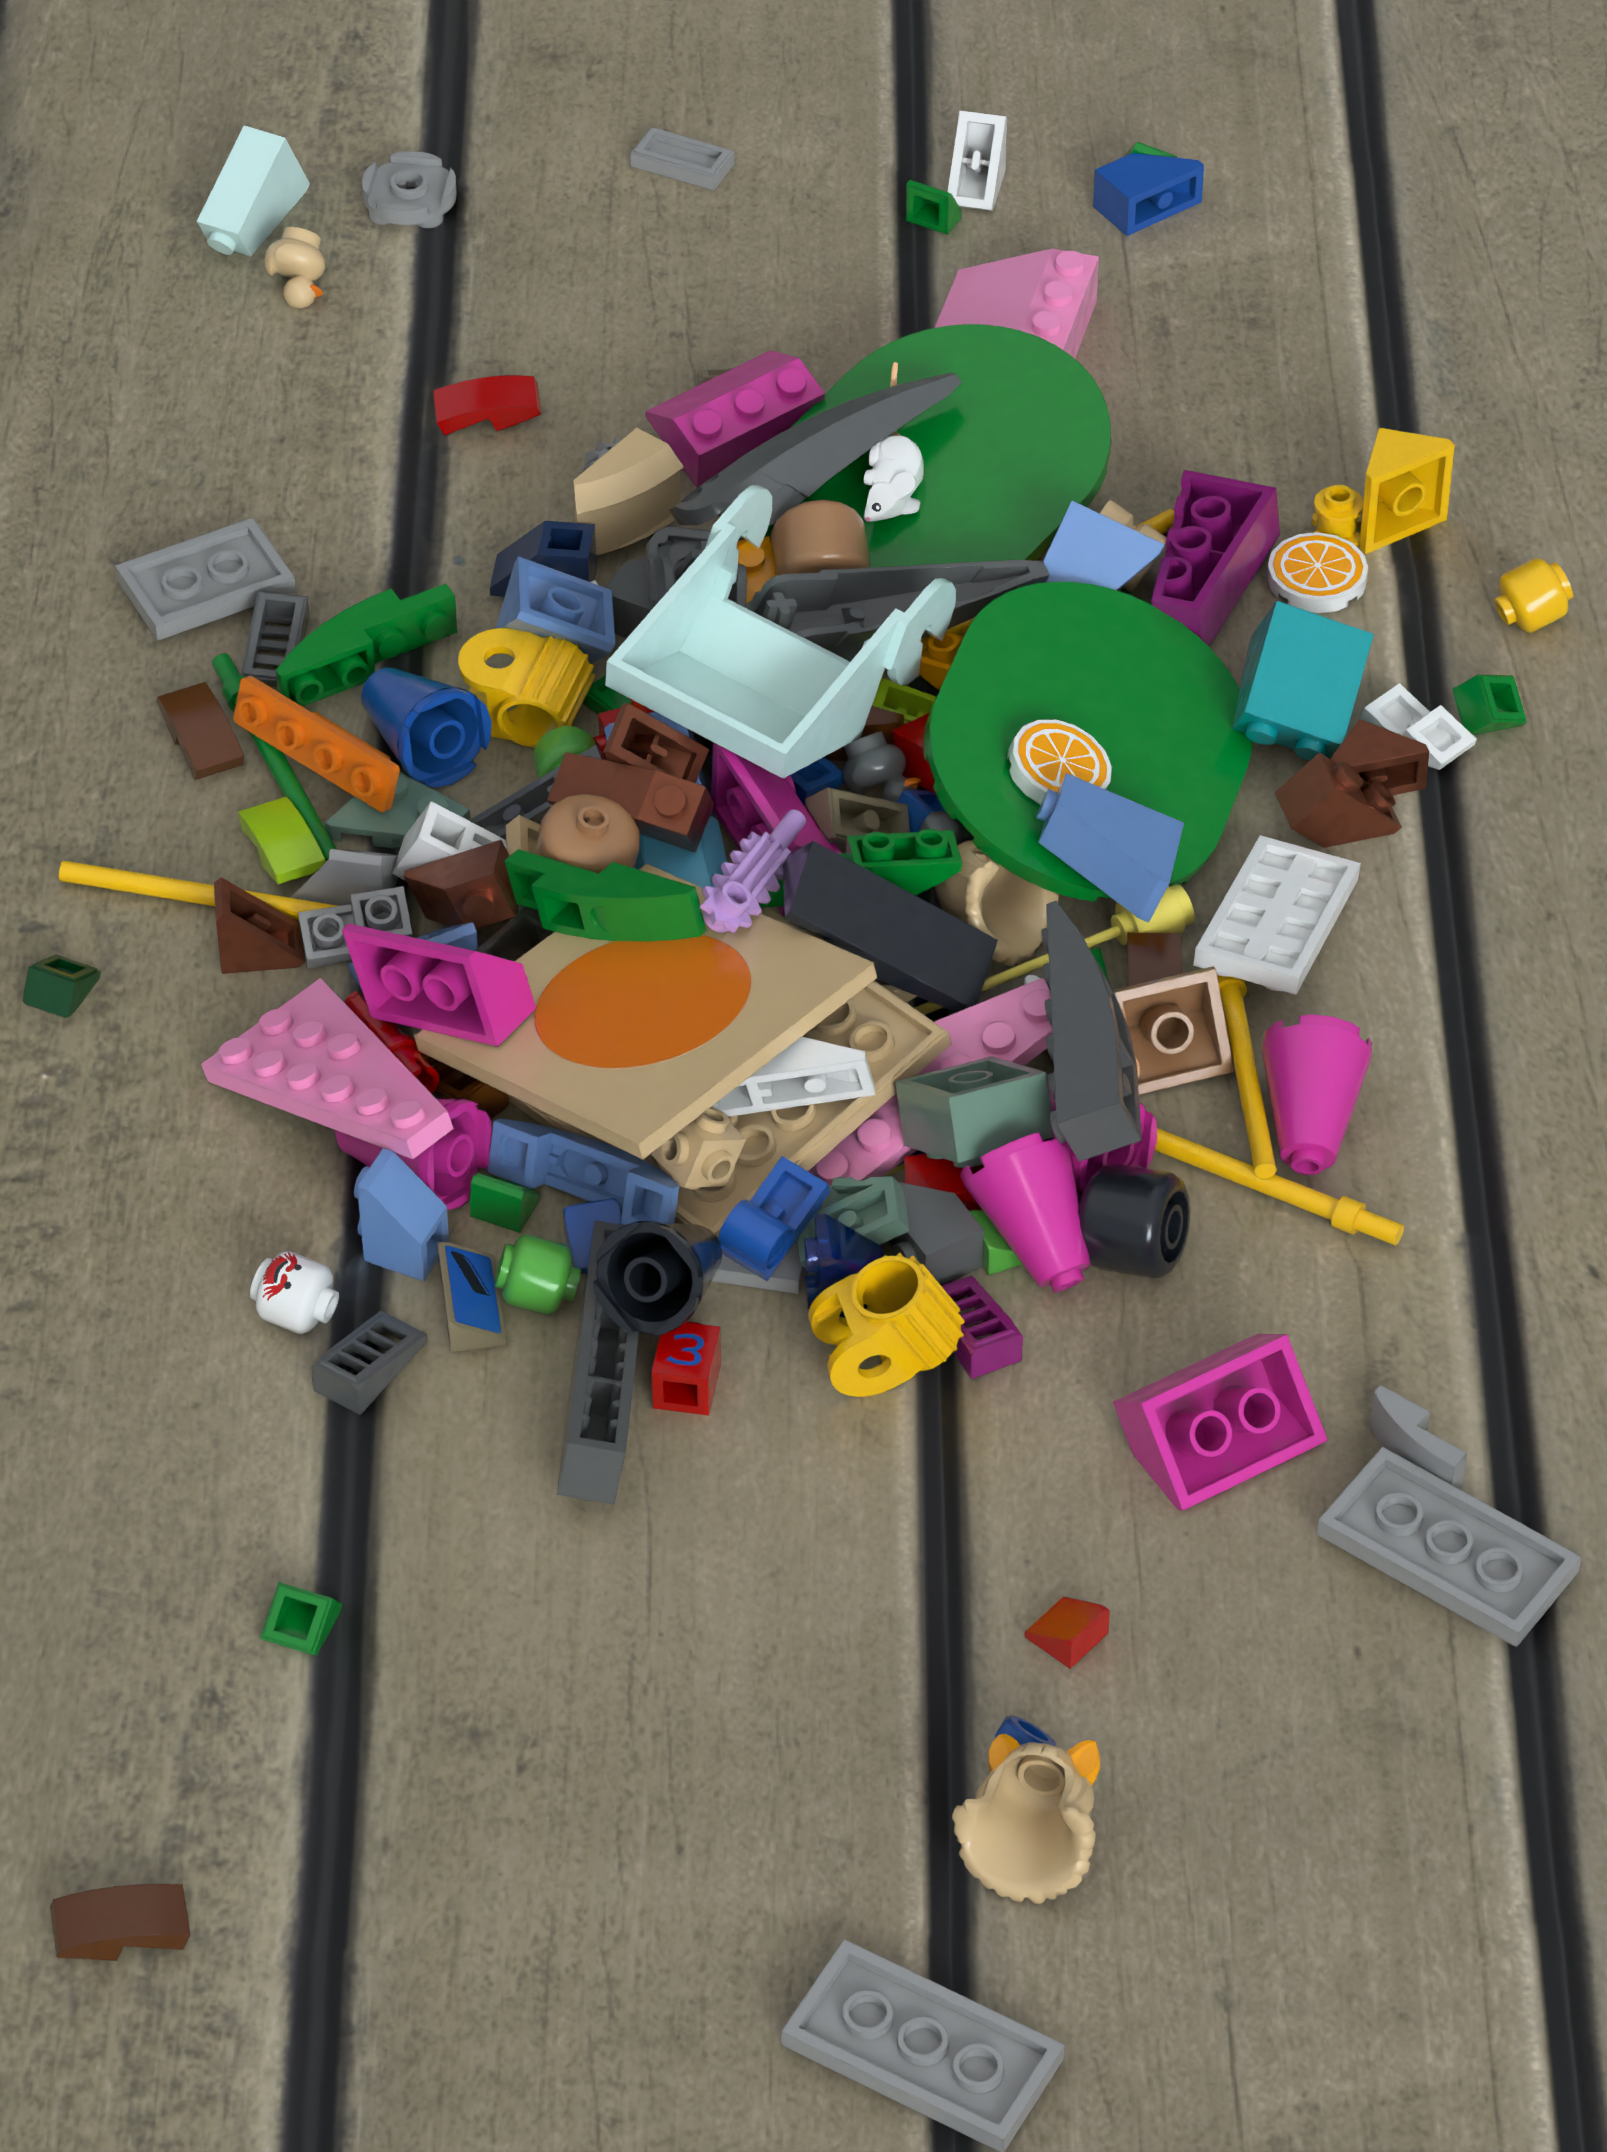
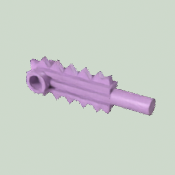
[699,810,806,934]

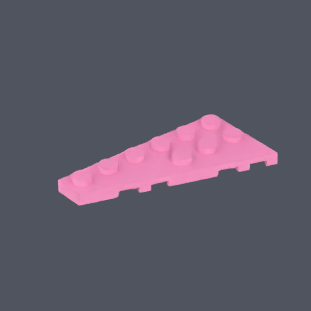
[201,978,454,1159]
[808,978,1052,1185]

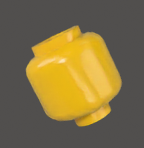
[1494,558,1573,633]

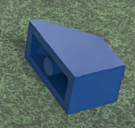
[1093,153,1204,236]

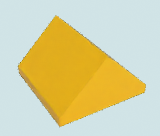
[1359,428,1455,554]

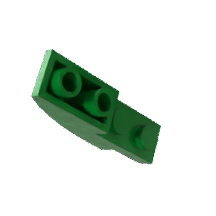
[276,583,458,707]
[759,829,962,908]
[504,849,707,942]

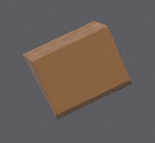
[1113,966,1234,1095]

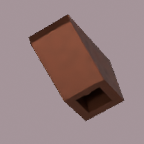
[1275,753,1402,848]

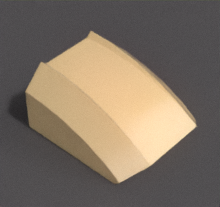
[573,428,684,556]

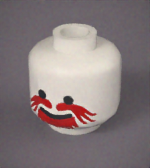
[250,1251,339,1334]

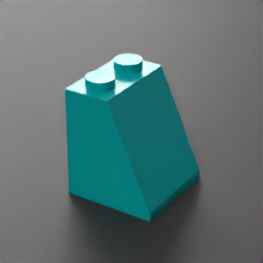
[1232,601,1374,761]

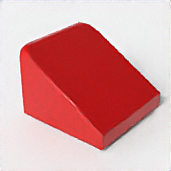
[1025,1596,1110,1669]

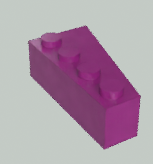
[1151,470,1280,647]

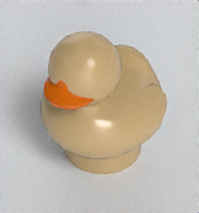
[264,227,325,308]

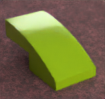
[238,796,326,885]

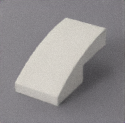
[1360,683,1477,770]

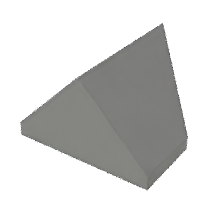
[290,849,399,906]

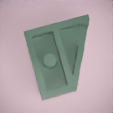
[324,772,470,848]
[797,1176,910,1275]

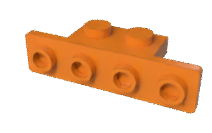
[233,676,400,813]

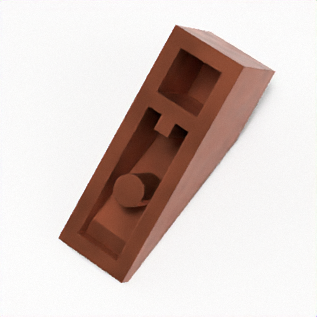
[547,752,714,853]

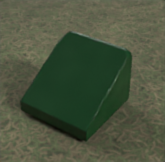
[23,954,101,1018]

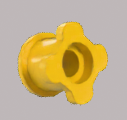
[1312,485,1364,547]

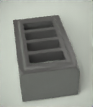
[241,591,310,686]
[312,1311,427,1415]

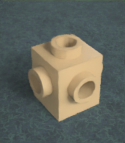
[651,1106,746,1190]

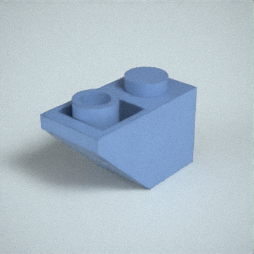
[354,1148,449,1282]

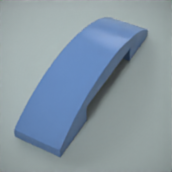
[488,1118,679,1225]

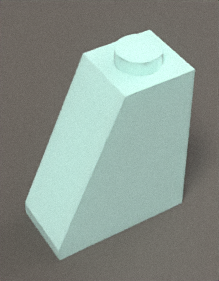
[197,125,310,257]

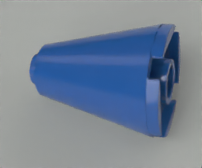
[361,668,492,788]

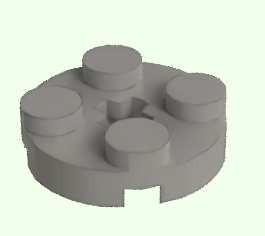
[362,151,457,228]

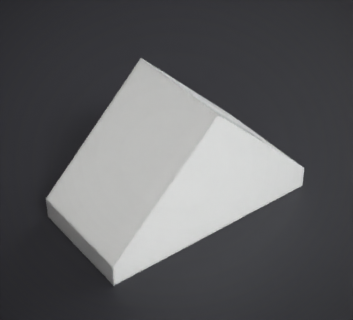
[948,111,1007,211]

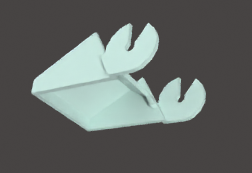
[605,485,956,779]

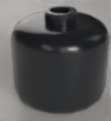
[1078,1164,1191,1278]

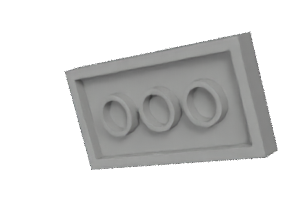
[1317,1447,1582,1647]
[781,1939,1065,2152]

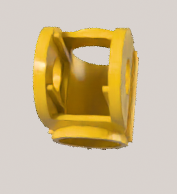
[458,628,596,748]
[808,1253,965,1397]

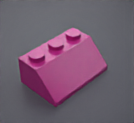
[645,350,825,488]
[711,742,841,917]
[342,923,536,1047]
[1113,1334,1328,1511]

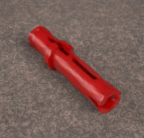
[344,991,440,1094]

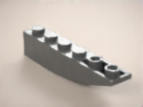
[1041,901,1142,1162]

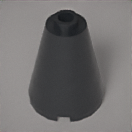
[593,1221,722,1335]

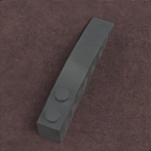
[557,1220,639,1504]

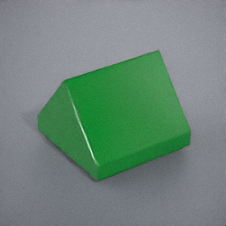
[470,1173,541,1233]

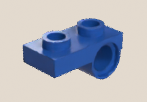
[719,1156,831,1281]

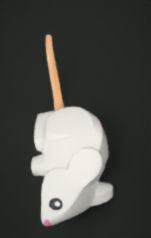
[864,362,924,522]

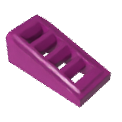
[942,1275,1023,1379]

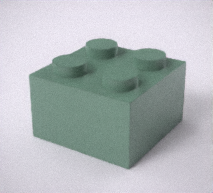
[895,1056,1053,1168]

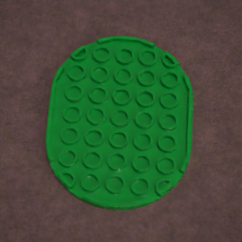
[764,324,1112,568]
[924,582,1252,902]

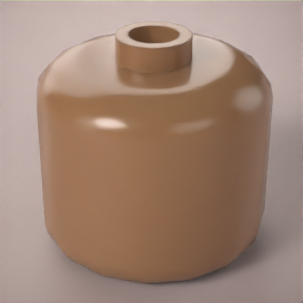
[771,500,871,576]
[535,794,640,874]

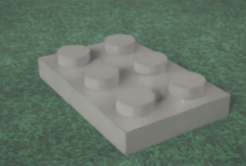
[115,518,296,641]

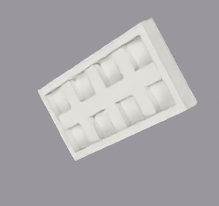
[1193,835,1361,995]

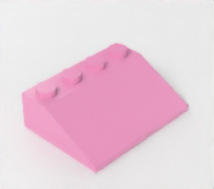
[935,248,1099,359]

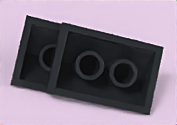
[783,841,998,1013]

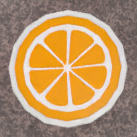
[1267,532,1368,613]
[1007,719,1112,805]

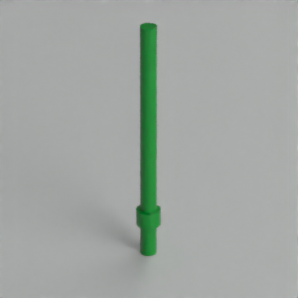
[212,653,337,862]

